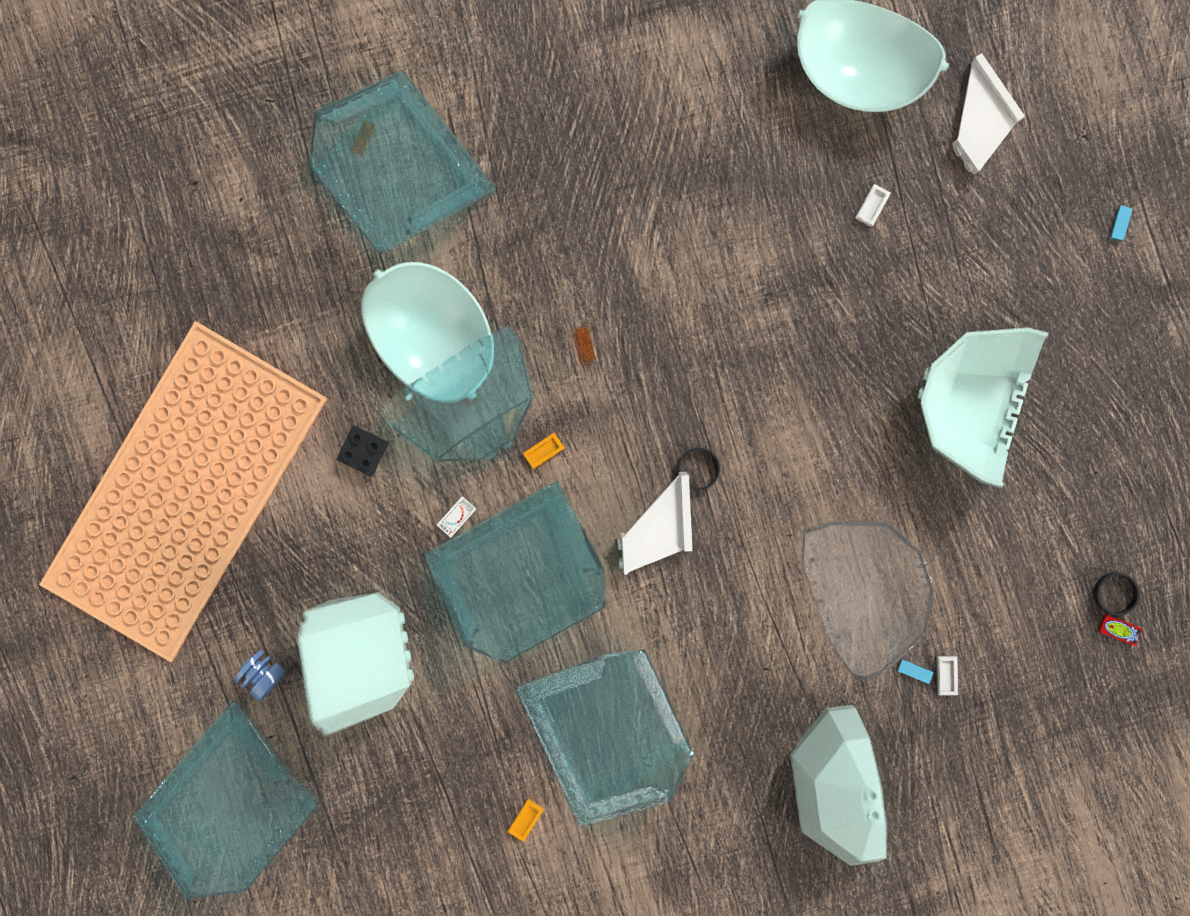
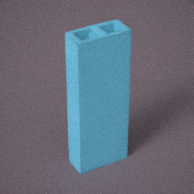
[1110,205,1132,242]
[897,659,934,684]

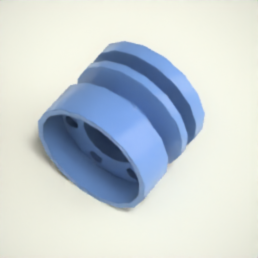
[234,650,287,702]

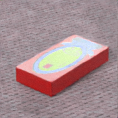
[1097,614,1142,646]

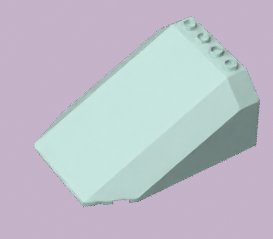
[299,592,414,735]

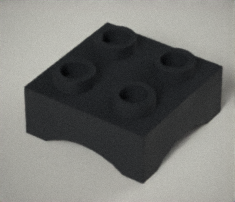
[336,425,390,477]

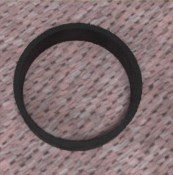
[677,448,720,490]
[1093,572,1140,615]

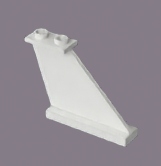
[952,53,1025,175]
[617,472,692,575]

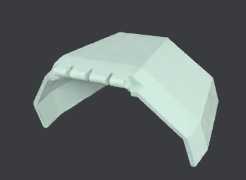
[918,328,1048,488]
[790,705,886,866]

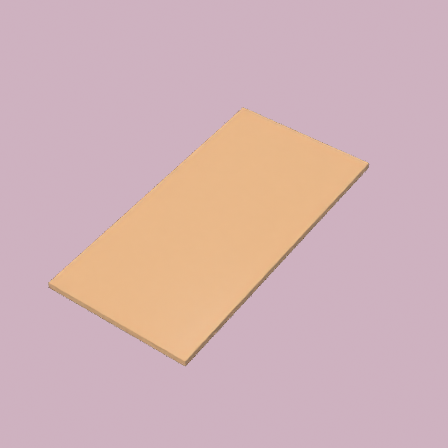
[39,321,328,662]

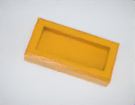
[522,433,565,469]
[507,798,544,842]

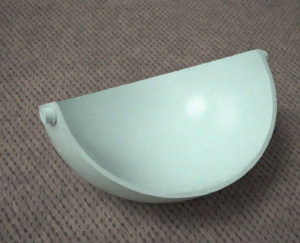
[798,0,949,112]
[362,262,493,402]

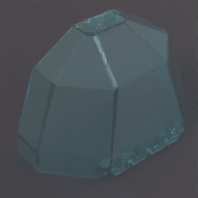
[379,326,534,462]

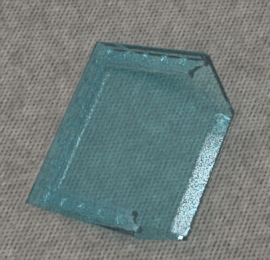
[308,70,497,255]
[424,481,605,663]
[516,649,694,827]
[134,700,320,899]

